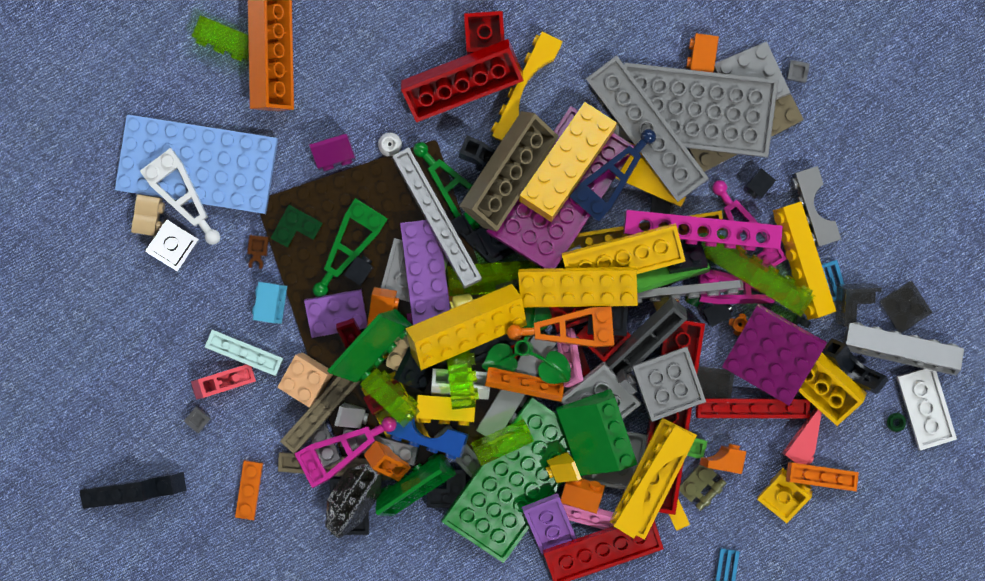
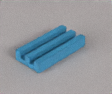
[822,260,848,301]
[715,548,740,581]

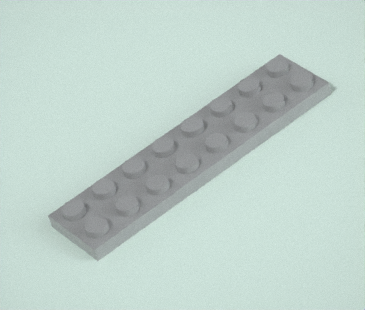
[586,55,709,202]

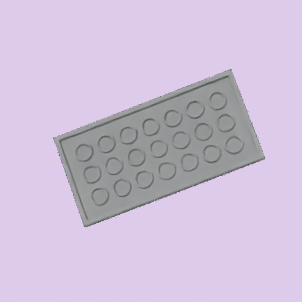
[615,63,779,158]

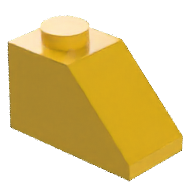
[546,452,581,483]

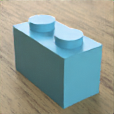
[252,282,287,324]

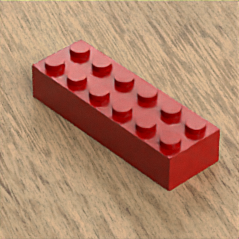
[401,39,524,123]

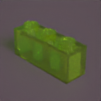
[191,15,249,62]
[447,350,479,410]
[360,368,420,428]
[470,419,534,466]

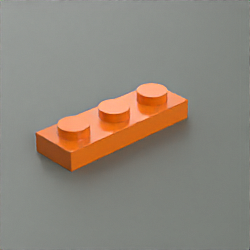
[235,460,264,520]

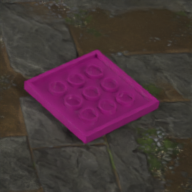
[722,304,827,406]

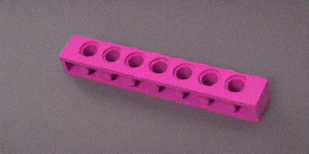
[623,210,783,253]

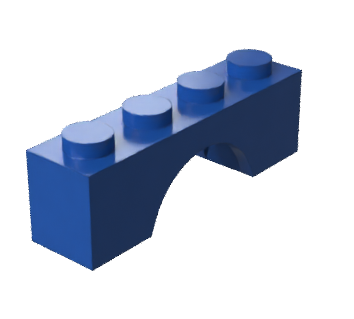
[386,410,469,460]

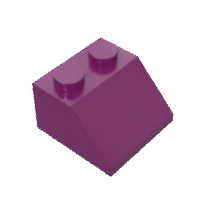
[309,134,356,172]

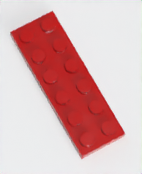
[543,520,664,581]

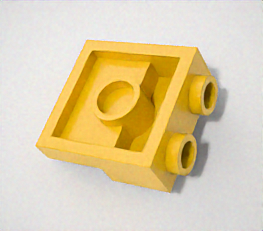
[757,468,813,523]

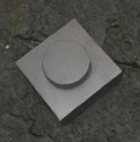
[786,60,810,83]
[617,369,637,396]
[184,406,212,433]

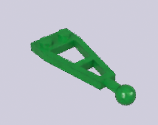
[413,142,480,231]
[313,198,388,297]

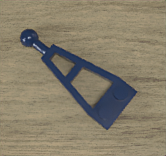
[569,129,656,222]

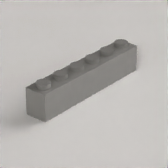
[843,322,964,376]
[476,335,557,442]

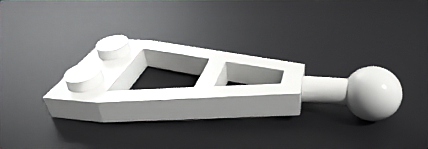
[140,148,220,245]

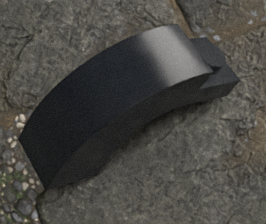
[822,338,888,394]

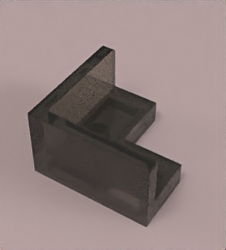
[836,283,882,327]

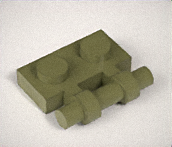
[679,465,727,511]

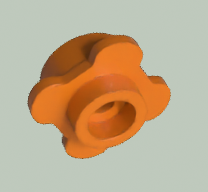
[729,313,748,336]

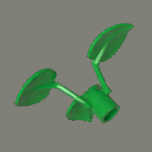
[482,307,571,384]

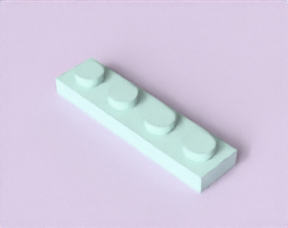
[205,330,283,376]

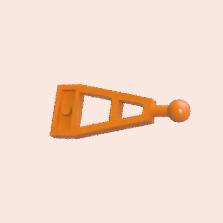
[507,306,614,347]

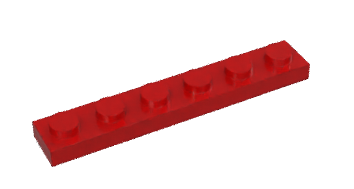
[696,398,810,419]

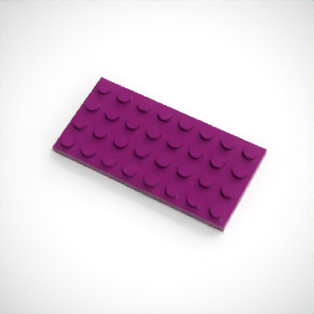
[487,106,635,269]

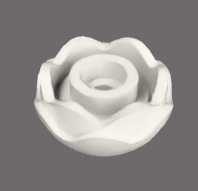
[378,133,402,156]

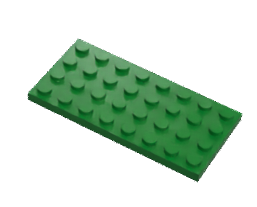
[441,396,574,563]

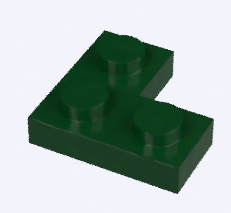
[271,205,323,248]

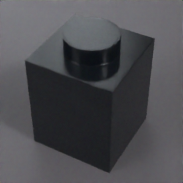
[744,168,776,199]
[344,255,374,286]
[701,304,733,327]

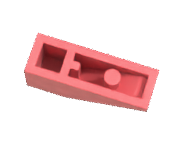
[191,365,256,400]
[782,407,822,465]

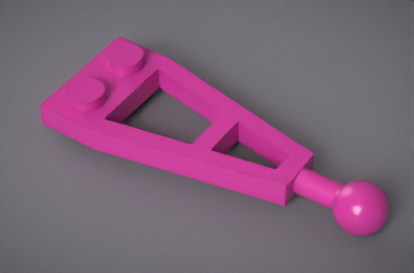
[712,180,787,279]
[698,270,801,305]
[294,417,397,488]

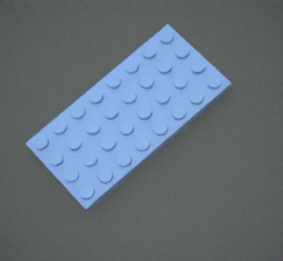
[115,115,278,214]

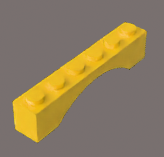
[491,32,563,141]
[612,424,695,538]

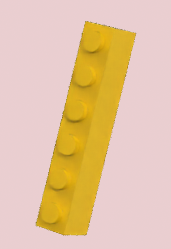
[772,202,836,320]

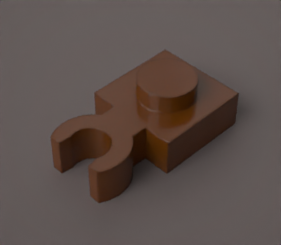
[247,235,269,269]

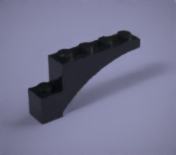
[459,135,495,172]
[80,472,187,509]

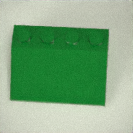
[327,309,412,382]
[556,389,638,476]
[375,454,456,516]

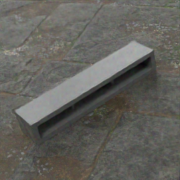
[605,297,688,375]

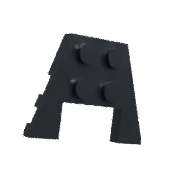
[450,214,515,265]

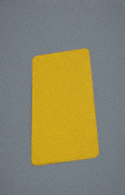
[669,499,690,530]

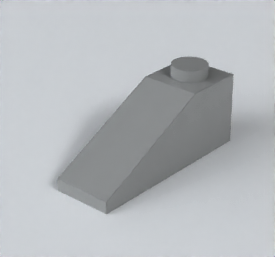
[335,402,369,428]

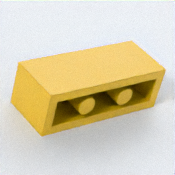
[415,395,476,426]

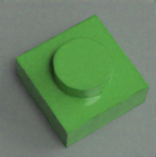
[687,438,708,459]

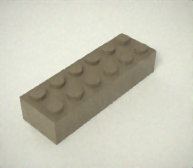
[459,111,559,231]

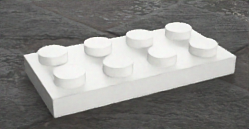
[897,368,957,450]

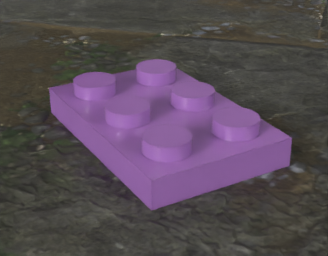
[304,289,368,338]
[522,493,577,555]

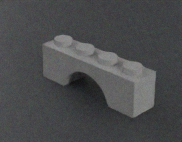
[791,166,841,247]

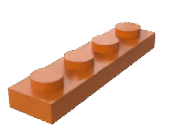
[485,367,564,402]
[786,462,859,492]

